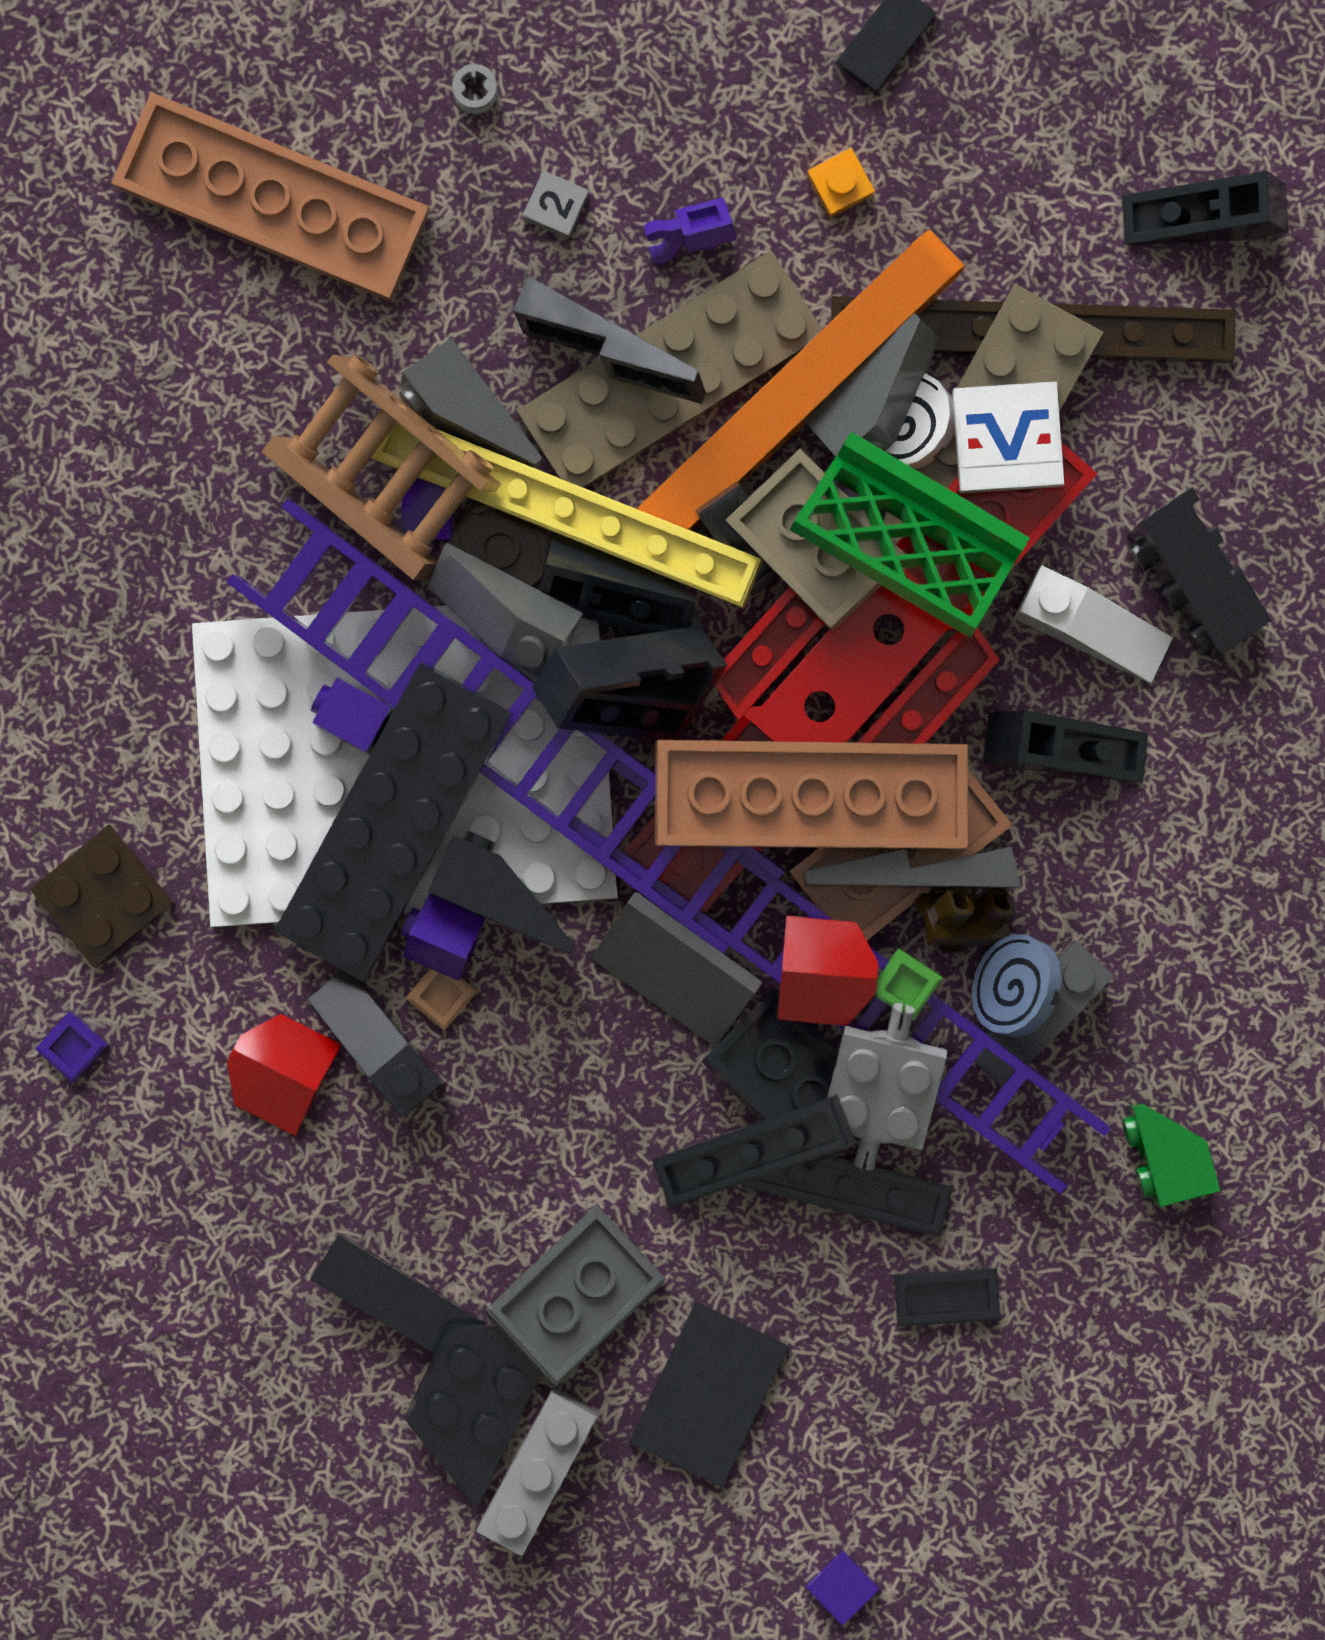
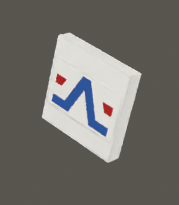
[952,382,1064,494]

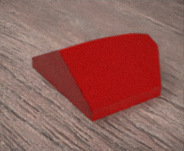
[777,915,878,1026]
[227,1014,342,1136]

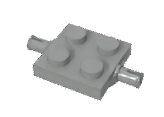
[827,1003,947,1170]

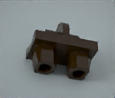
[914,887,1015,953]

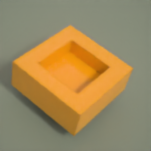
[807,148,875,218]

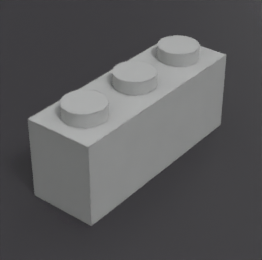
[476,1387,598,1557]

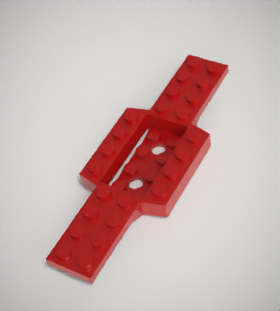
[623,442,1097,923]

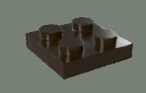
[30,825,175,968]

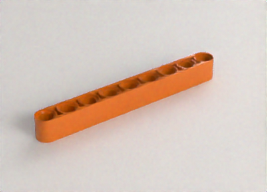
[637,229,966,531]

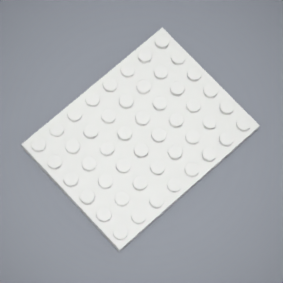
[192,606,618,927]

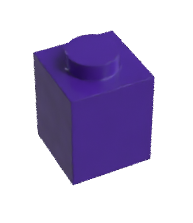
[310,678,394,755]
[400,893,485,981]

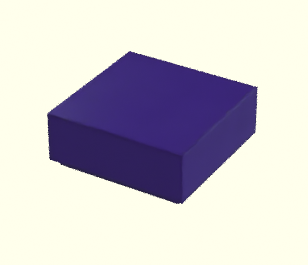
[35,1011,109,1083]
[806,1549,880,1626]

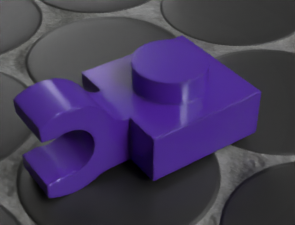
[643,197,736,264]

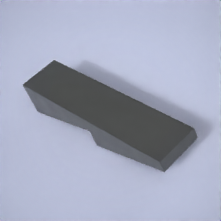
[802,847,1021,889]

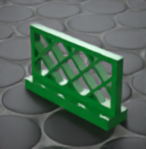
[789,432,1030,638]

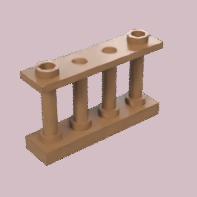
[261,354,501,580]

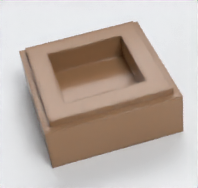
[406,969,478,1031]

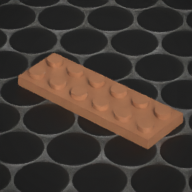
[111,92,430,302]
[655,740,968,849]

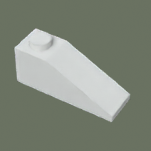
[1014,565,1173,684]

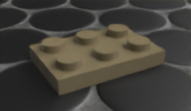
[726,449,905,632]

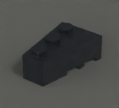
[1127,487,1271,660]
[532,626,727,740]

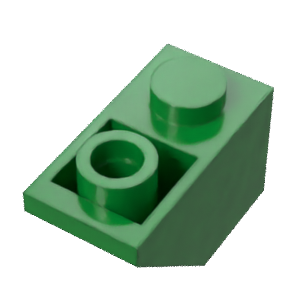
[1122,1103,1220,1207]

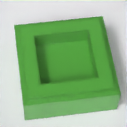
[875,948,942,1021]

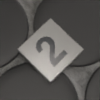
[522,170,589,239]

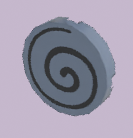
[971,934,1062,1038]

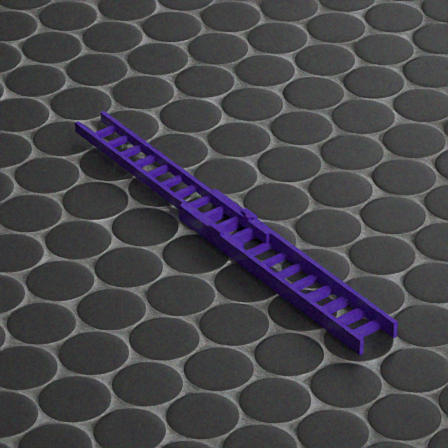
[226,499,1111,1194]

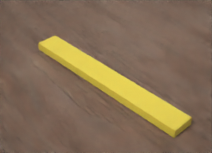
[371,422,763,609]

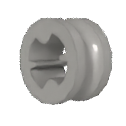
[452,64,498,114]

